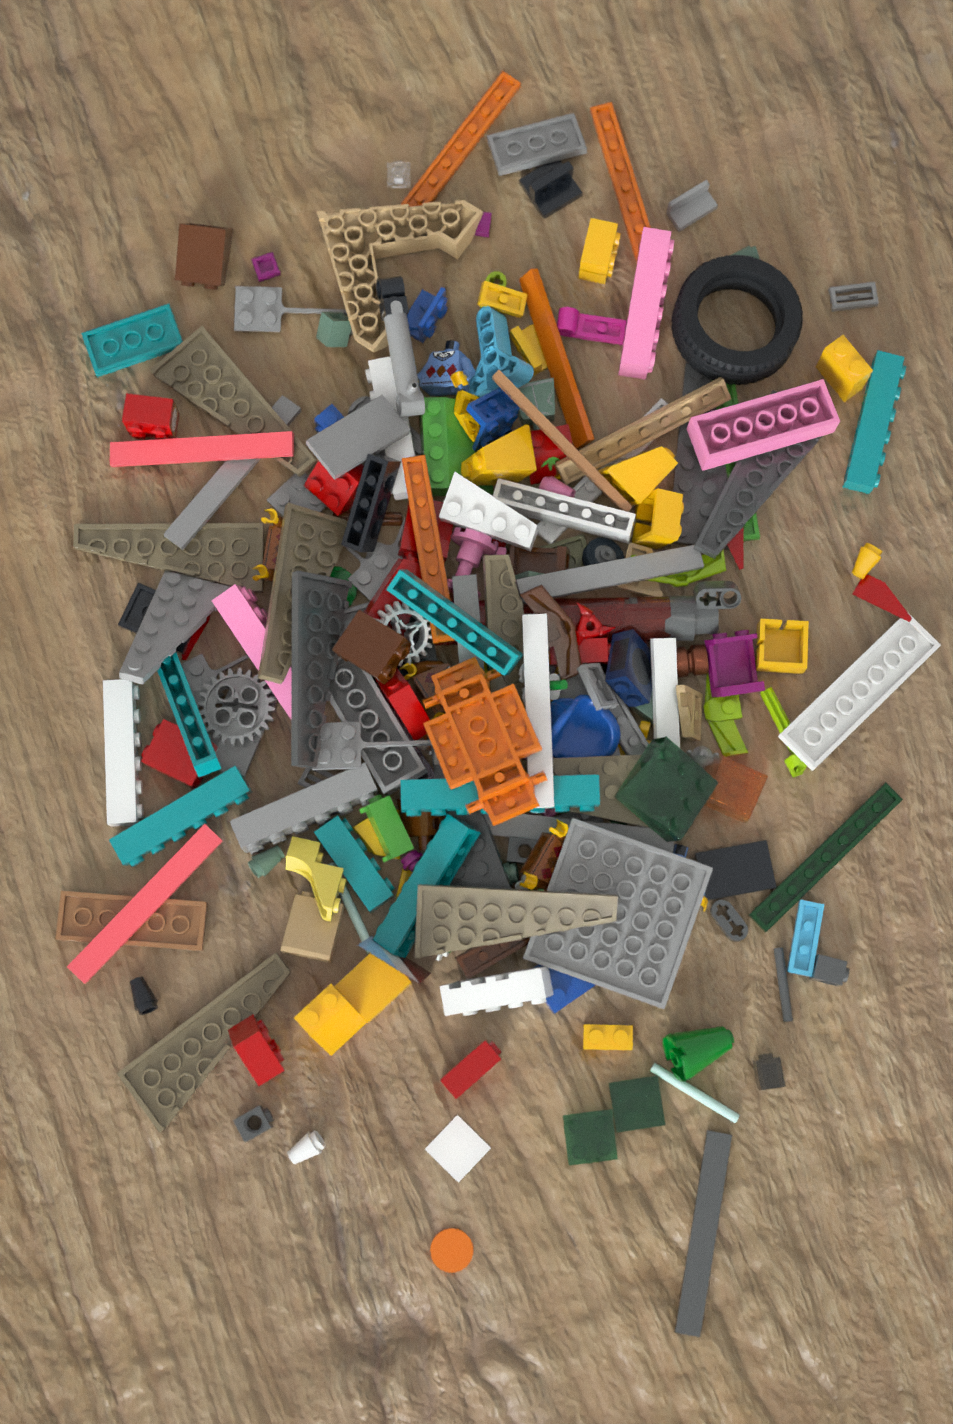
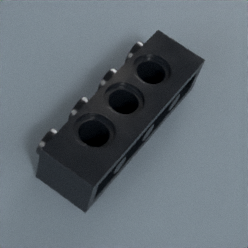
[341,454,401,553]

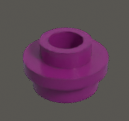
[401,850,423,872]

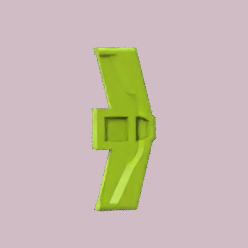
[630,549,726,587]
[703,673,748,758]

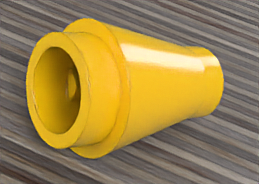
[851,543,882,579]

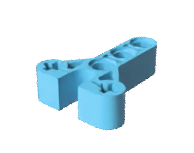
[469,306,534,397]

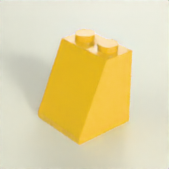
[461,425,537,485]
[597,446,678,506]
[294,984,367,1056]

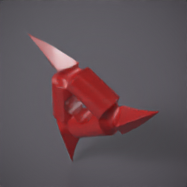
[576,602,616,646]

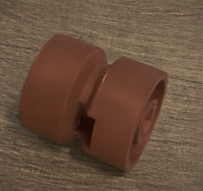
[676,644,709,678]

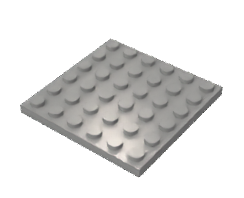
[523,818,713,1009]

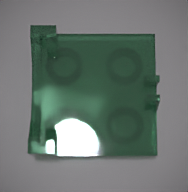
[562,1109,618,1166]

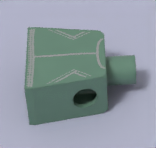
[517,378,555,430]

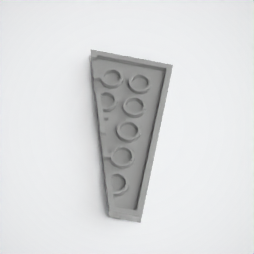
[119,570,230,684]

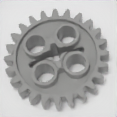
[197,668,276,746]

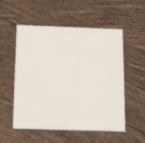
[425,1115,491,1183]

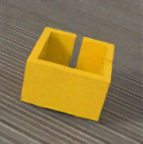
[578,218,621,284]
[632,488,684,549]
[755,619,809,674]

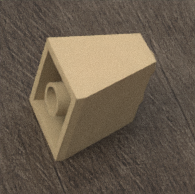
[281,891,345,963]

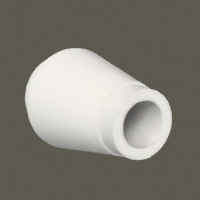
[287,1130,326,1164]

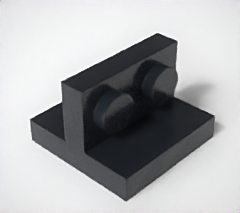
[519,160,582,219]

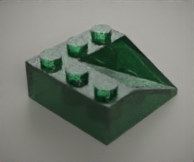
[614,736,719,842]

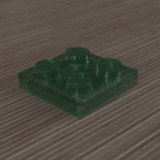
[608,1076,666,1133]

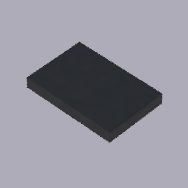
[118,582,192,654]
[695,840,777,901]

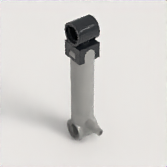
[376,276,425,417]

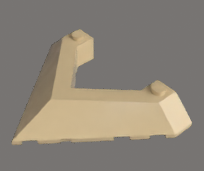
[317,200,483,352]

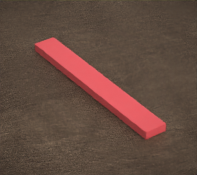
[110,431,294,467]
[67,824,223,984]

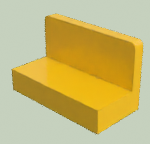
[510,324,548,376]

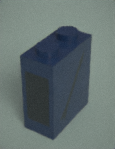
[605,629,652,708]

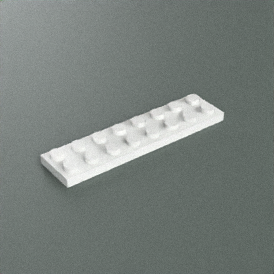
[778,613,941,771]

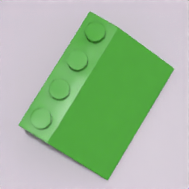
[419,397,494,496]

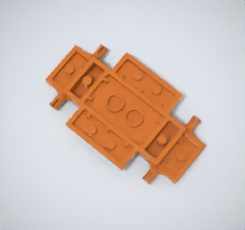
[422,656,547,826]

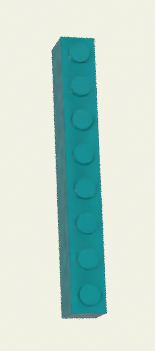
[401,775,600,816]

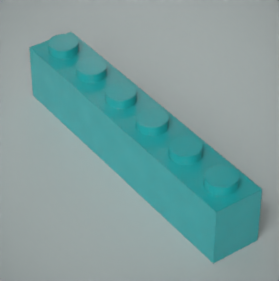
[842,350,906,494]
[386,569,524,676]
[157,652,222,777]
[109,766,253,867]
[372,814,480,958]

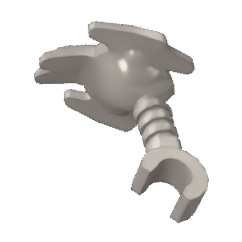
[683,746,720,805]

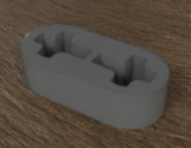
[710,900,748,942]

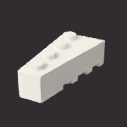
[439,472,539,551]
[440,966,554,1016]

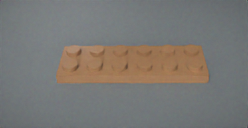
[56,891,208,951]

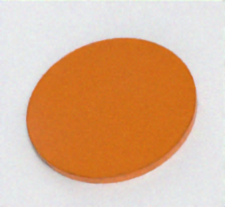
[430,1228,473,1273]

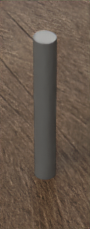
[774,947,793,1022]

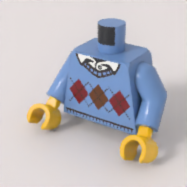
[417,340,476,396]

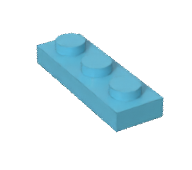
[787,899,825,977]

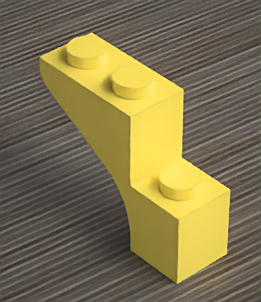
[286,836,347,922]

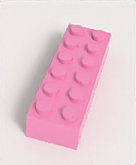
[618,227,674,380]
[687,379,840,471]
[212,584,292,719]

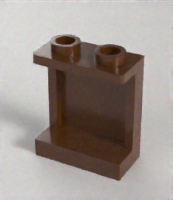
[506,545,570,597]
[332,610,411,684]

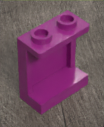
[704,630,765,697]

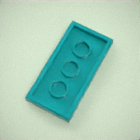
[81,303,183,377]

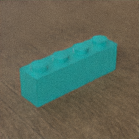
[314,815,395,914]

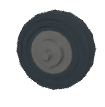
[582,537,624,566]

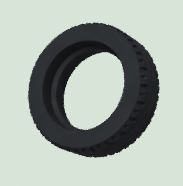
[671,255,803,385]

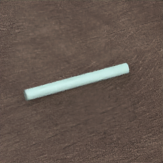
[328,862,370,954]
[650,1063,740,1123]

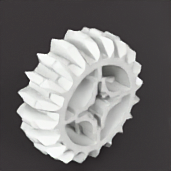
[374,601,432,666]

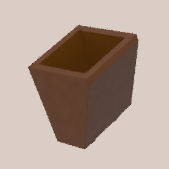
[175,223,233,290]

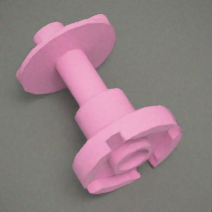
[447,527,498,598]

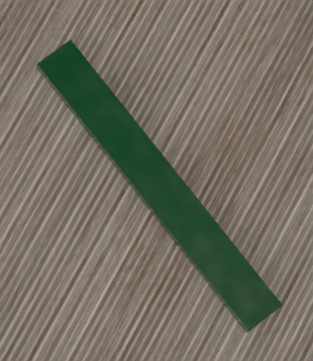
[748,782,903,933]

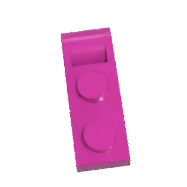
[557,307,626,345]

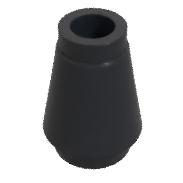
[129,976,158,1015]

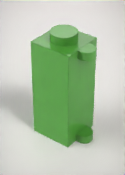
[359,794,414,862]

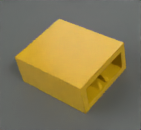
[816,335,873,402]
[335,953,412,1023]

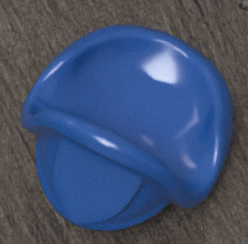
[550,695,621,758]

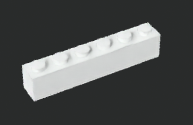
[365,356,416,501]
[493,478,636,544]
[103,679,144,827]

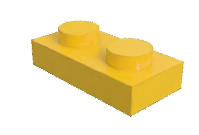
[477,281,528,318]
[583,1024,633,1050]

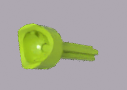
[760,687,807,778]

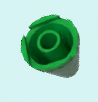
[662,1026,734,1082]

